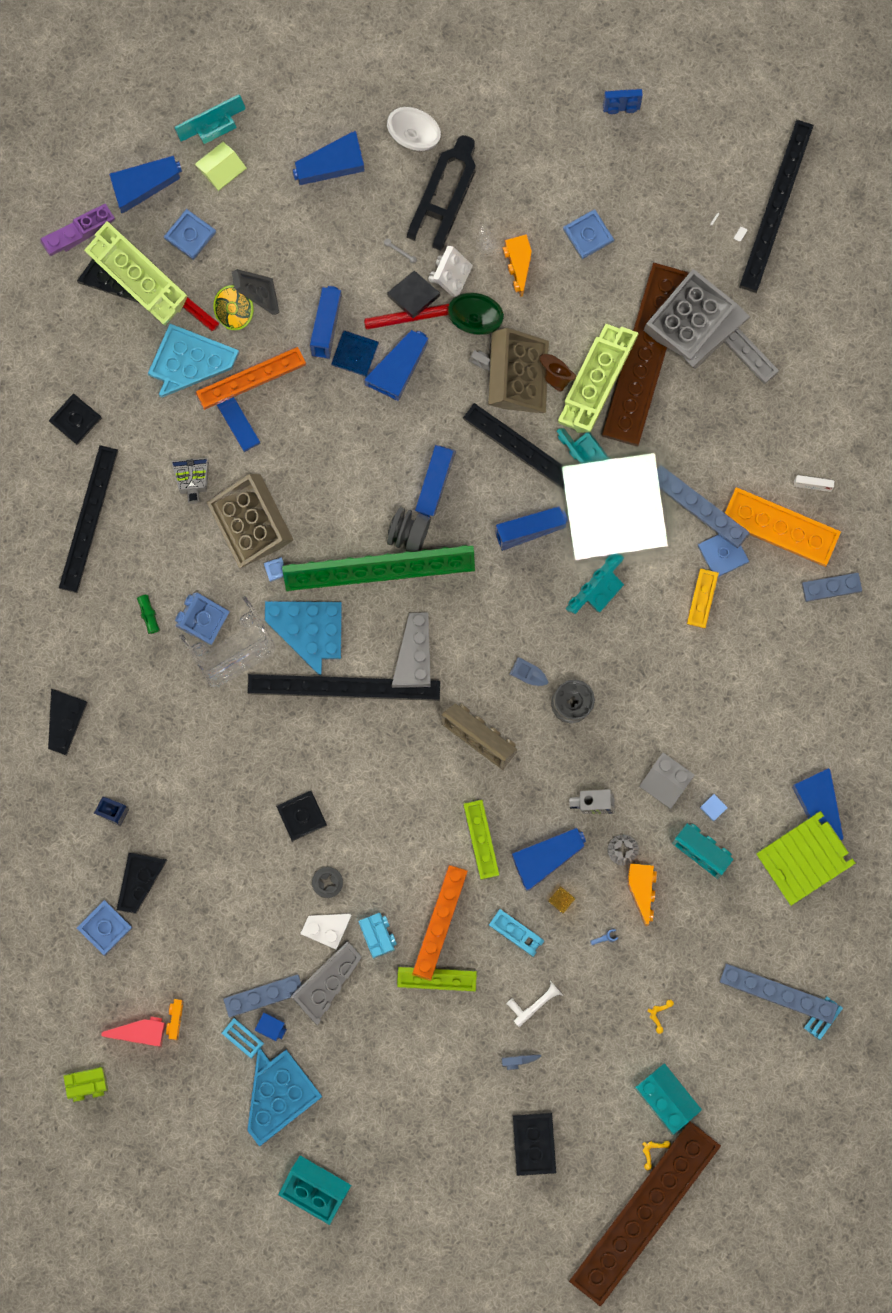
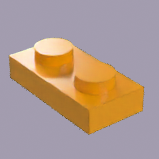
[166,999,184,1040]

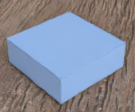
[264,557,284,582]
[700,794,728,822]

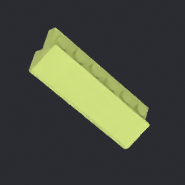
[84,221,187,326]
[558,324,639,433]

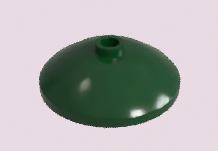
[448,293,504,335]

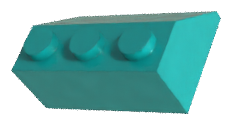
[672,823,734,879]
[634,1063,702,1135]
[278,1156,352,1225]

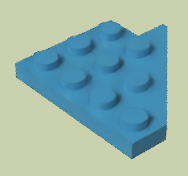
[265,602,342,675]
[247,1049,322,1147]

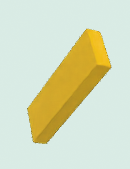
[687,568,719,629]

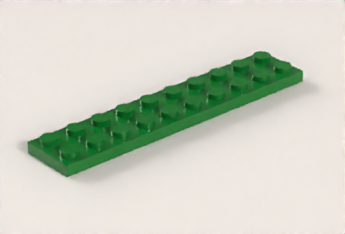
[282,545,475,591]

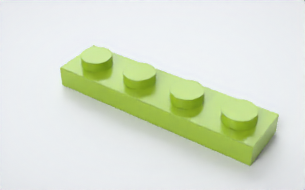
[463,800,499,880]
[397,967,477,992]

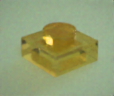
[548,886,576,914]

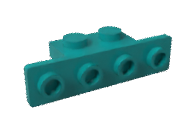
[175,94,246,144]
[557,428,612,490]
[565,553,624,614]

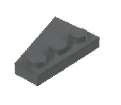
[232,269,279,315]

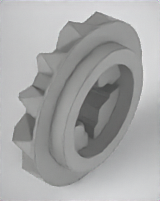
[608,834,639,866]

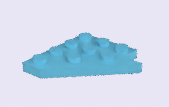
[148,324,239,397]

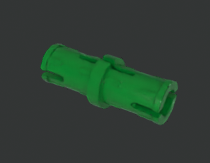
[137,595,160,634]

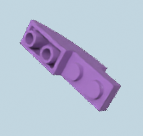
[40,204,115,256]

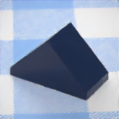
[94,797,129,827]

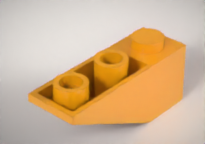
[502,234,532,297]
[628,864,657,926]

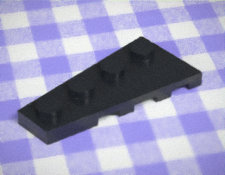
[77,259,139,303]

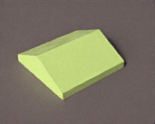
[195,142,247,191]

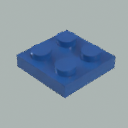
[603,89,643,114]

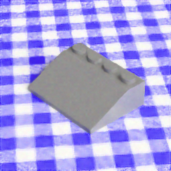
[643,269,737,360]

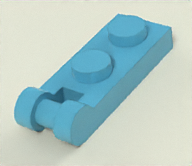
[489,909,544,957]

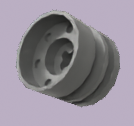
[387,507,431,552]
[551,679,595,724]

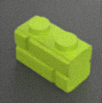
[63,1067,109,1102]

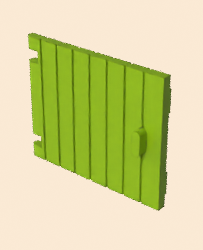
[756,811,856,906]

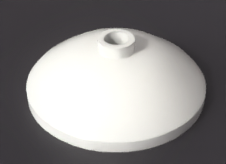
[387,107,441,151]

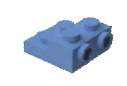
[175,593,230,645]

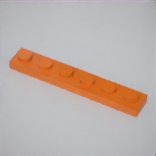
[196,347,306,410]
[412,865,468,981]

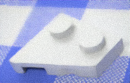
[301,914,352,950]

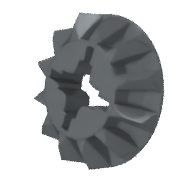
[312,867,343,898]

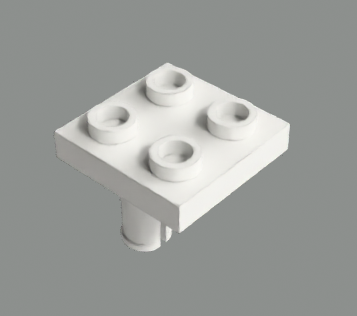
[428,246,473,297]

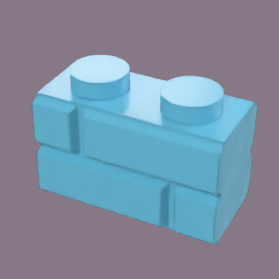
[358,913,397,959]

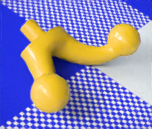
[647,1000,674,1034]
[642,1141,671,1170]

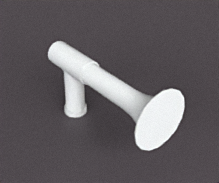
[506,981,563,1027]

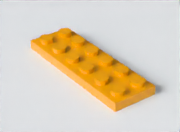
[725,487,841,567]

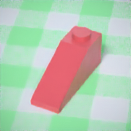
[101,1017,166,1047]

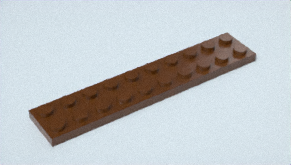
[602,262,689,447]
[569,1121,721,1307]

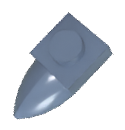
[509,657,549,686]
[502,1055,541,1070]

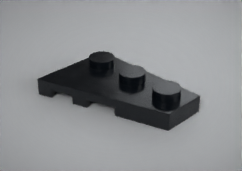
[48,689,88,756]
[117,853,167,914]

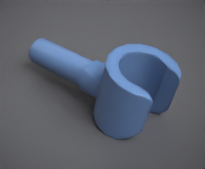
[590,929,618,945]

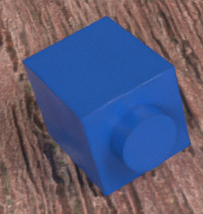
[255,1012,287,1042]

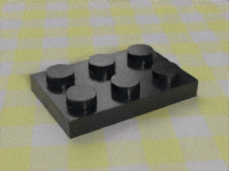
[512,1113,556,1176]

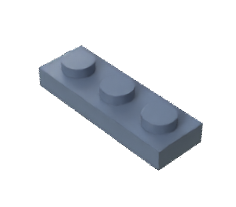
[802,573,862,602]

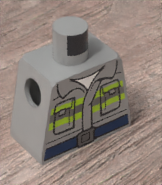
[172,458,209,504]
[570,789,615,814]

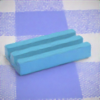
[804,996,843,1040]
[222,1018,264,1059]

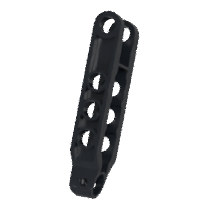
[407,135,476,251]

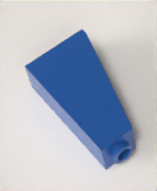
[292,131,364,185]
[110,156,182,213]
[310,286,342,359]
[364,330,428,401]
[415,445,456,517]
[495,506,568,551]
[792,768,844,841]
[512,828,586,892]

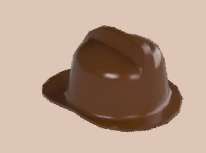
[540,354,576,392]

